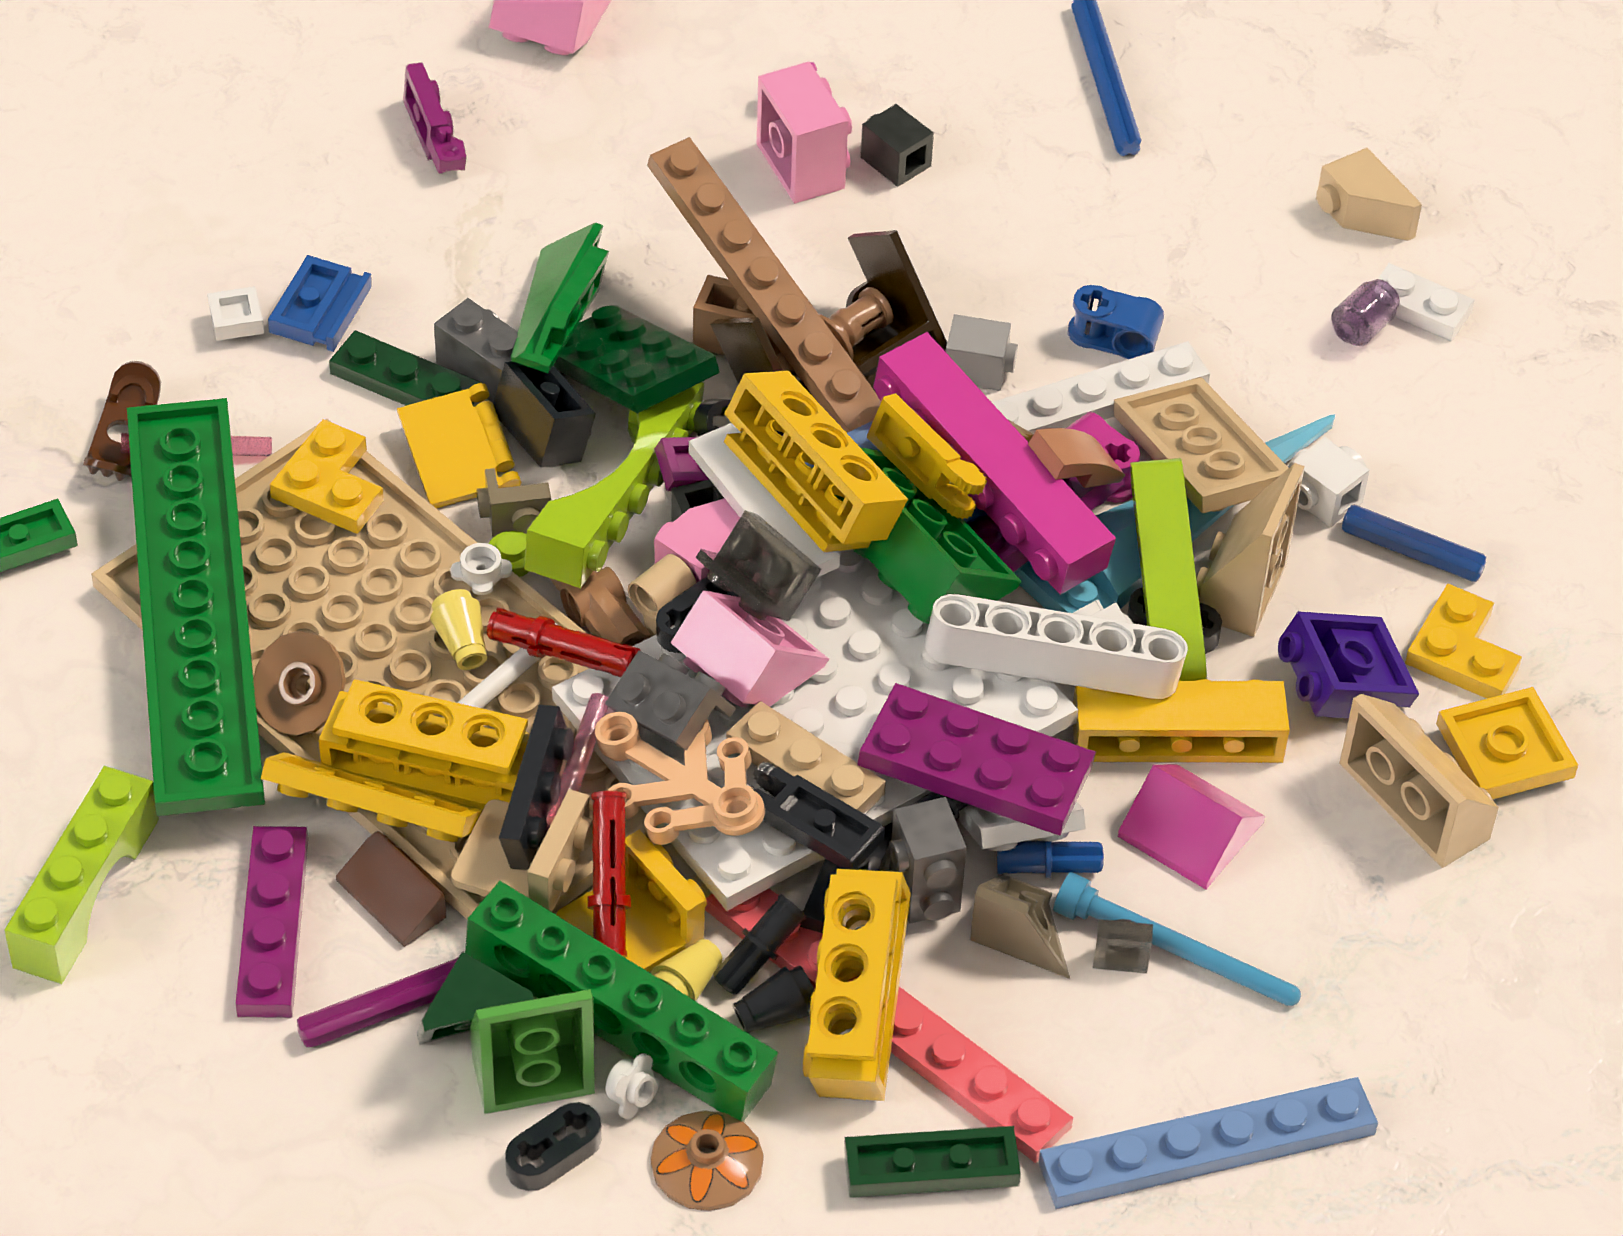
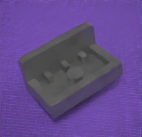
[605,651,736,751]

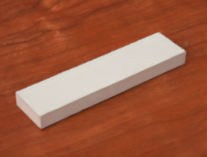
[689,423,840,587]

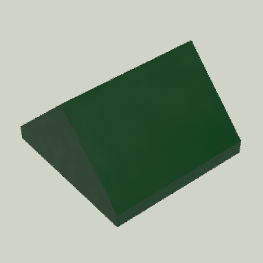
[417,951,534,1044]

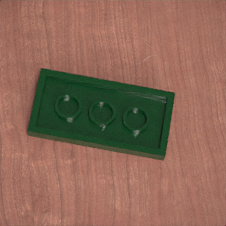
[553,305,720,414]

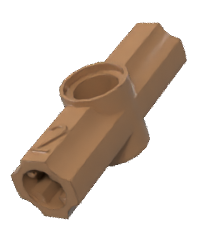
[550,567,651,647]

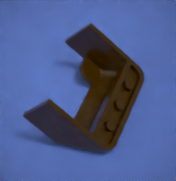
[710,230,947,395]

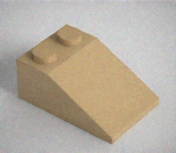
[1196,463,1305,637]

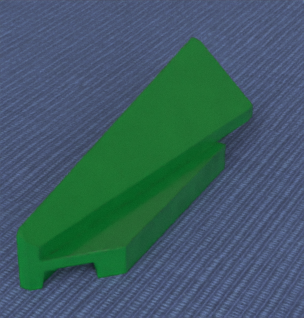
[511,222,609,373]

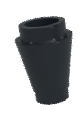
[732,965,815,1033]

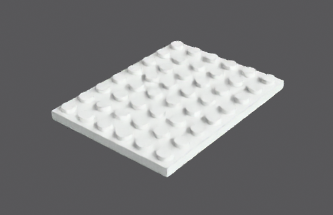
[552,549,1078,911]

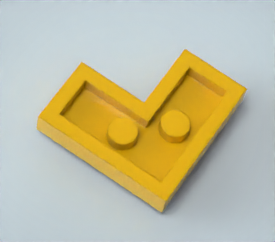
[270,419,384,534]
[1405,583,1522,699]

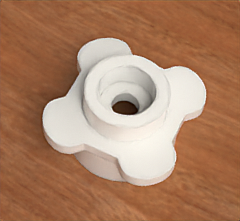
[450,543,512,595]
[606,1054,660,1119]

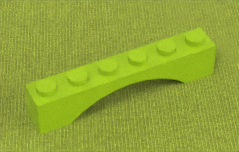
[524,382,705,588]

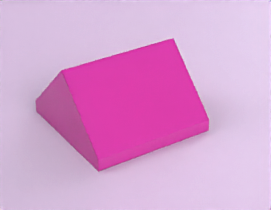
[1118,764,1265,890]

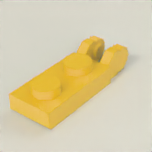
[867,393,987,519]

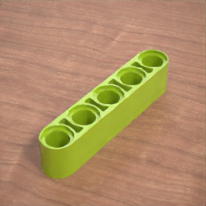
[1130,458,1207,681]

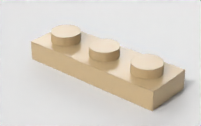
[726,701,886,814]

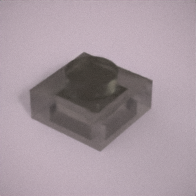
[1093,919,1153,974]

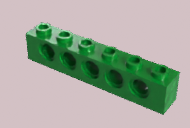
[465,880,778,1122]

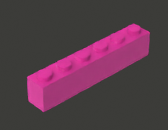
[873,332,1116,595]

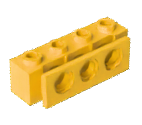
[724,371,908,553]
[319,679,530,809]
[803,869,911,1101]

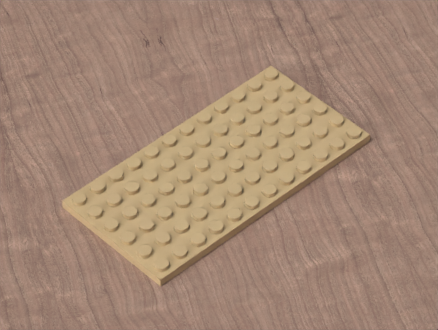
[91,418,658,919]

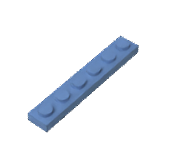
[1038,1077,1378,1209]

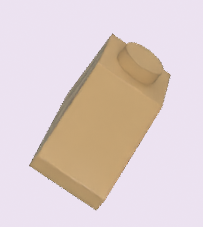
[1316,147,1422,241]

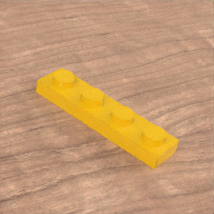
[261,752,483,842]

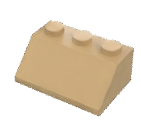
[1339,694,1499,868]

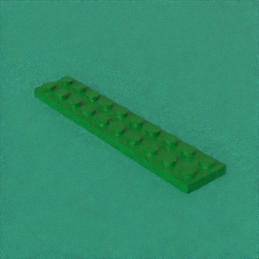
[127,398,265,816]

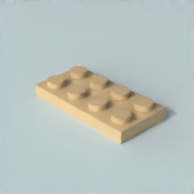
[1114,377,1288,514]

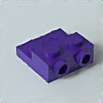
[1278,611,1419,718]

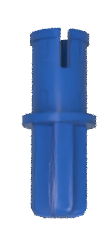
[997,841,1104,878]

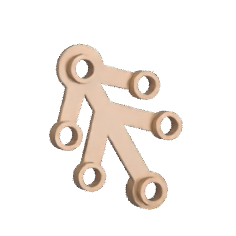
[595,712,765,845]

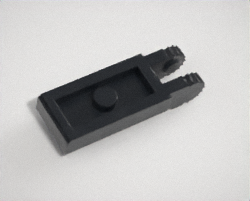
[747,762,885,870]

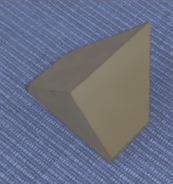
[970,874,1070,979]

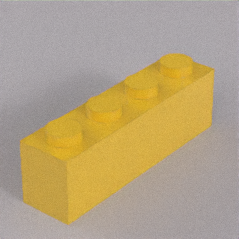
[1072,679,1290,763]

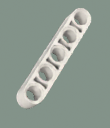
[925,594,1188,699]

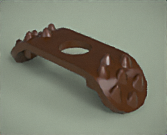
[83,361,162,481]

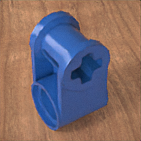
[1068,284,1164,360]

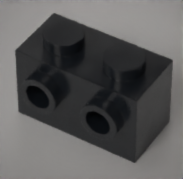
[493,361,596,468]

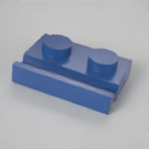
[268,255,372,352]

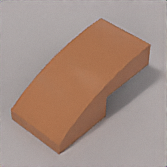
[1028,428,1125,488]

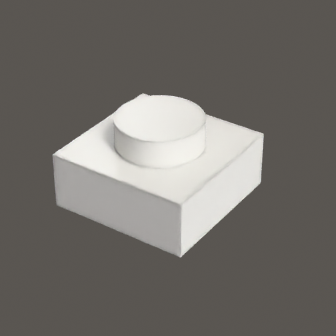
[207,286,264,341]

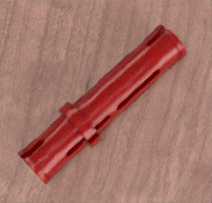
[487,607,641,677]
[588,791,631,958]

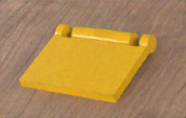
[397,383,522,509]

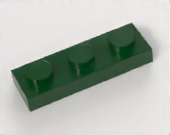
[329,330,480,406]
[844,1126,1021,1198]

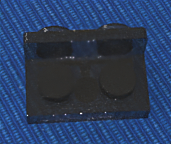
[695,510,822,621]

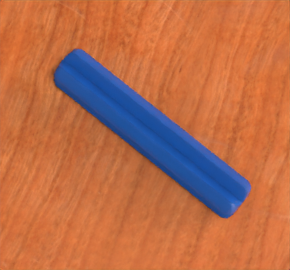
[1342,504,1487,582]

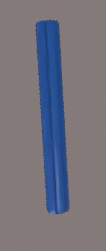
[1071,0,1142,156]

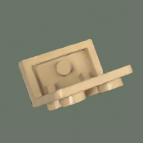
[451,789,593,912]

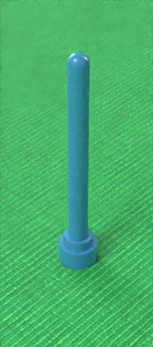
[1053,872,1301,1006]

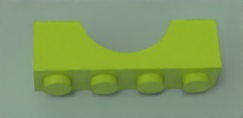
[4,766,159,984]

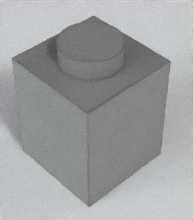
[946,314,1018,391]

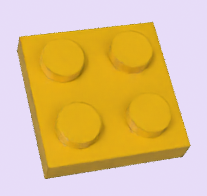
[1436,687,1578,799]

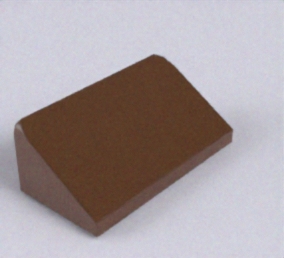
[336,830,446,947]

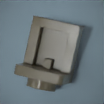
[477,468,551,538]

